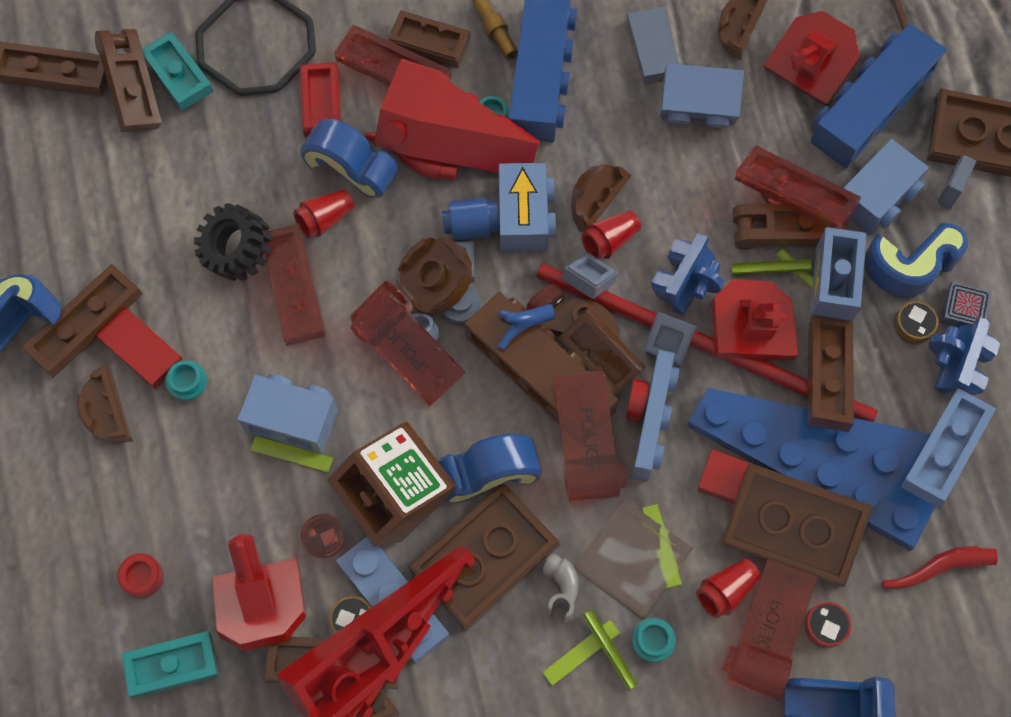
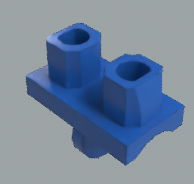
[651,233,724,316]
[928,317,1000,396]

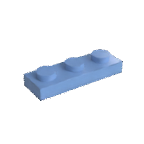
[632,350,680,481]
[901,388,996,509]
[336,536,450,664]

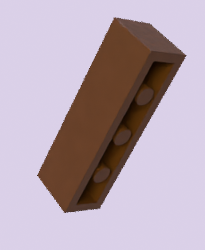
[465,291,618,446]

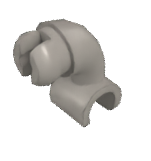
[543,554,578,623]

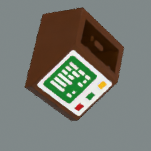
[327,422,457,547]

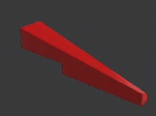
[276,546,475,717]

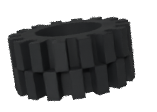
[194,203,272,281]

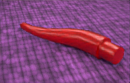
[364,132,458,181]
[881,546,998,589]

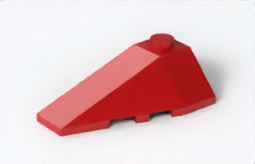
[374,59,540,173]

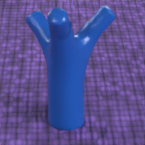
[498,304,555,350]

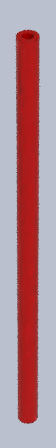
[536,263,878,422]

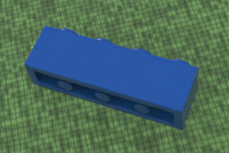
[509,0,577,142]
[810,23,947,169]

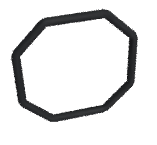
[195,0,316,96]

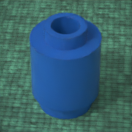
[442,198,500,241]

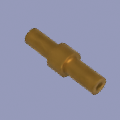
[472,0,518,60]

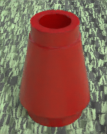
[293,189,354,238]
[581,210,641,260]
[696,558,761,618]

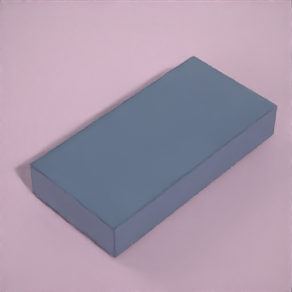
[626,7,679,83]

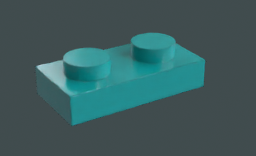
[142,31,214,111]
[122,631,220,699]

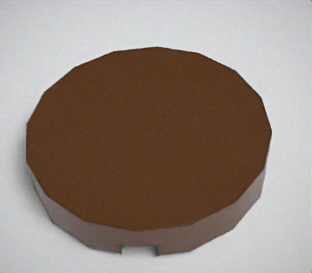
[396,236,472,315]

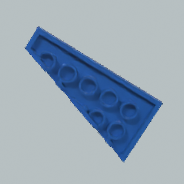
[687,388,935,551]

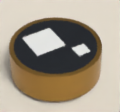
[894,301,938,344]
[330,596,371,633]

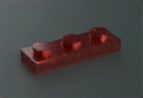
[334,24,452,86]
[735,145,861,229]
[265,224,326,346]

